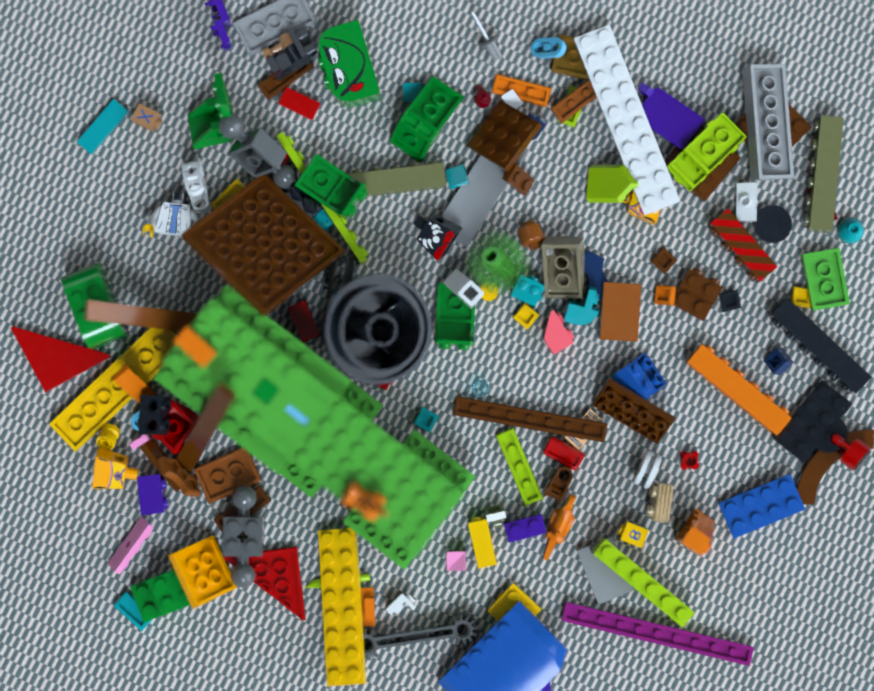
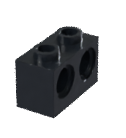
[138,395,171,435]

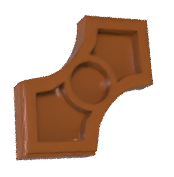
[158,456,201,497]

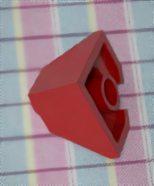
[161,400,200,454]

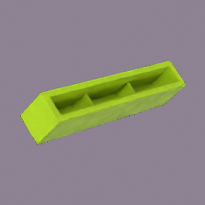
[591,537,695,628]

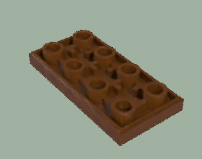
[592,378,676,444]

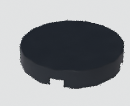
[753,205,792,243]

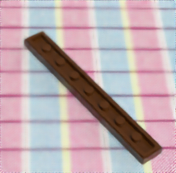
[177,383,237,473]
[453,396,608,443]

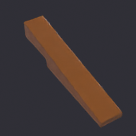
[84,300,197,331]

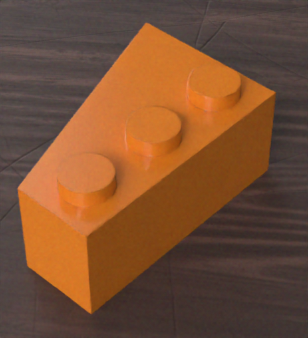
[675,508,715,556]

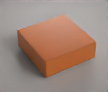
[654,285,676,306]

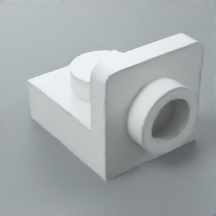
[386,592,416,615]

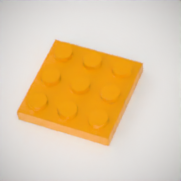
[168,535,237,609]

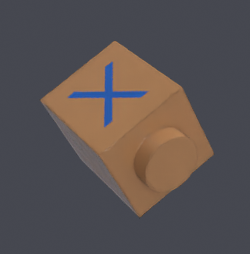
[131,103,163,133]

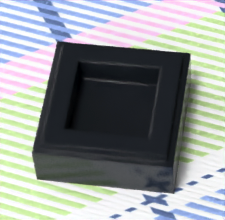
[718,290,742,313]

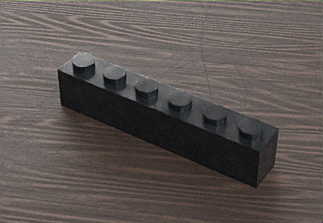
[769,298,872,394]

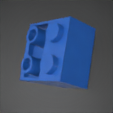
[611,353,667,399]

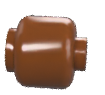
[517,220,545,250]

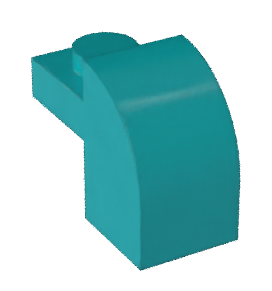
[564,286,599,325]

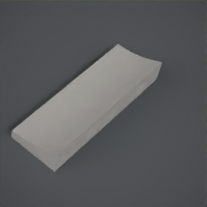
[742,64,794,182]
[441,148,529,248]

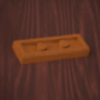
[550,80,596,124]

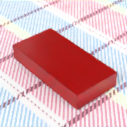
[278,87,321,121]
[543,436,586,471]

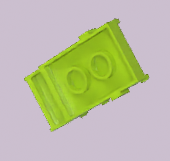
[667,112,747,192]

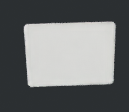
[501,89,523,109]

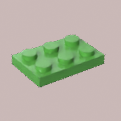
[801,248,850,311]

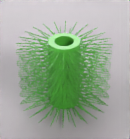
[465,229,532,295]

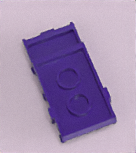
[205,0,232,51]

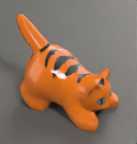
[341,482,388,521]

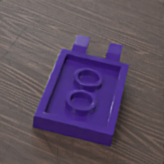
[638,82,705,151]

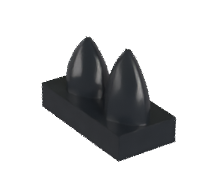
[286,182,324,219]

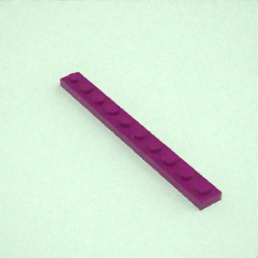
[561,602,754,666]

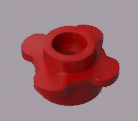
[680,451,699,470]

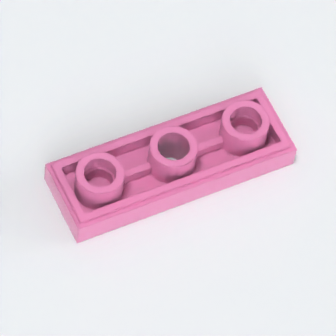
[107,517,153,574]

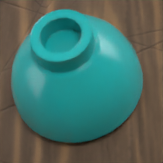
[837,217,864,244]

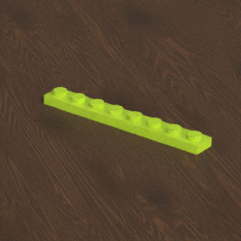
[276,132,369,265]

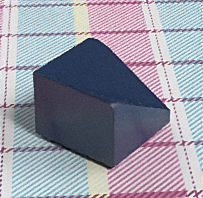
[764,347,794,375]

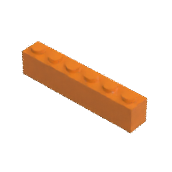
[685,344,792,436]

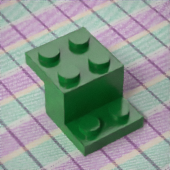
[130,570,190,623]

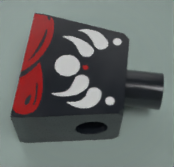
[413,214,462,261]

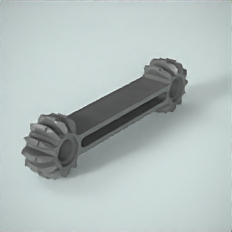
[363,612,479,660]

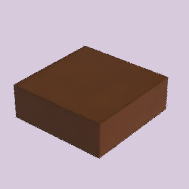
[650,248,678,274]

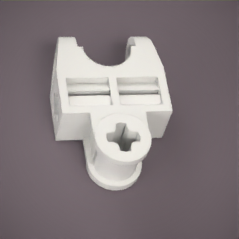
[181,157,210,213]

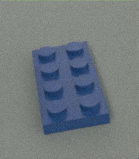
[719,474,805,539]

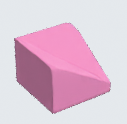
[446,551,466,571]

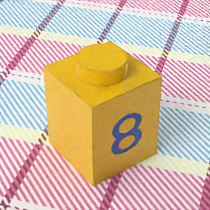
[617,521,649,548]

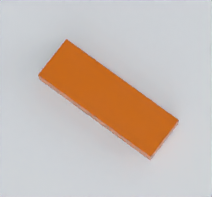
[491,74,552,107]
[111,364,158,404]

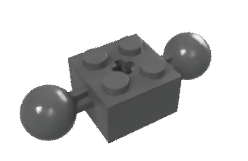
[219,114,297,189]
[223,485,264,588]

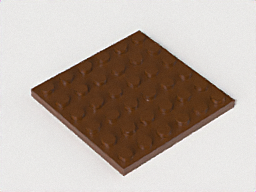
[181,174,345,317]

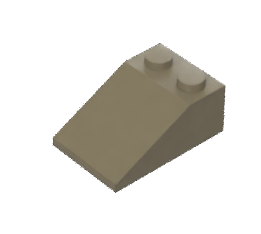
[541,236,585,299]

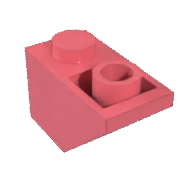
[543,310,575,355]

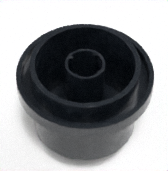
[322,274,432,384]

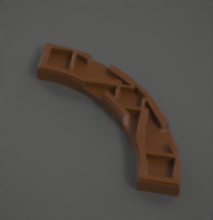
[796,430,874,505]

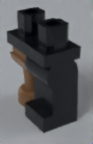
[261,28,318,81]

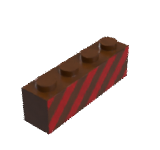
[708,208,777,283]

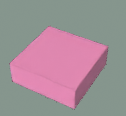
[129,434,151,450]

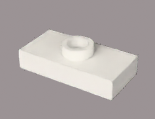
[736,182,757,222]

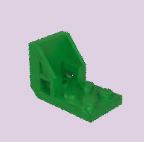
[187,72,234,150]
[389,76,464,163]

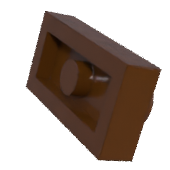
[502,163,535,196]

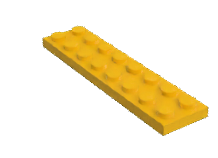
[49,328,178,452]
[318,528,366,686]

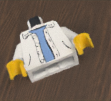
[142,192,200,238]

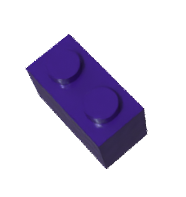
[137,474,169,515]
[503,513,546,543]

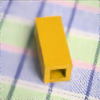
[468,516,497,569]

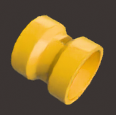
[96,424,120,450]

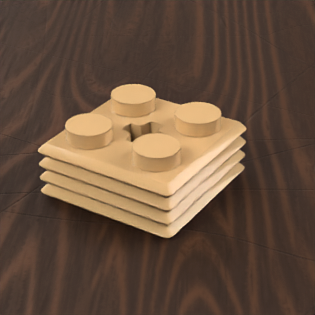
[646,482,674,523]

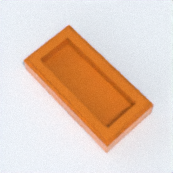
[174,327,217,368]

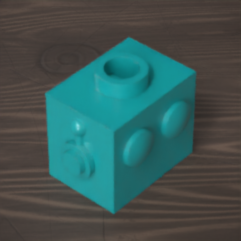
[510,274,545,307]

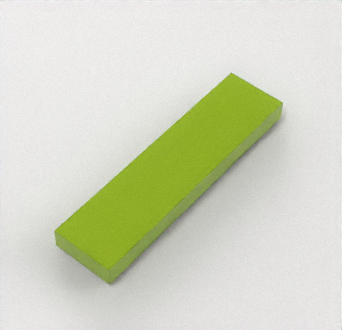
[496,428,543,506]

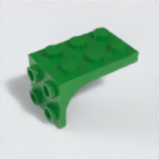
[295,153,368,220]
[435,284,475,350]

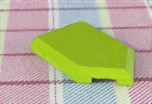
[586,165,639,203]

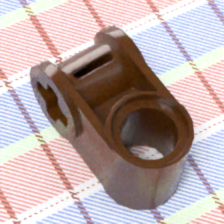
[543,466,573,504]

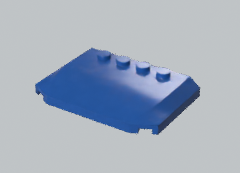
[438,601,568,691]

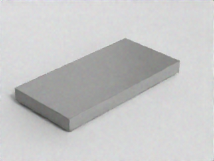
[232,0,318,57]

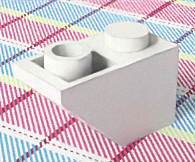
[443,269,485,309]

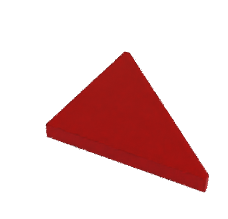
[11,326,111,392]
[223,546,306,621]

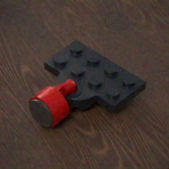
[773,380,872,471]

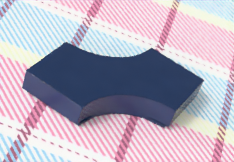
[584,250,609,300]

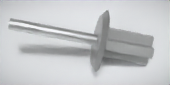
[470,11,503,61]

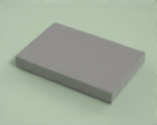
[576,536,634,605]

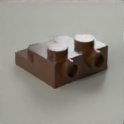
[674,268,723,321]

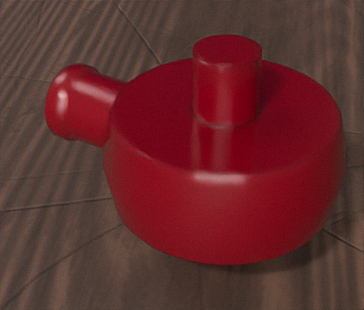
[473,85,491,108]

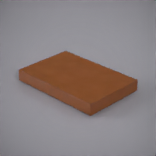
[599,282,642,342]
[194,447,262,504]

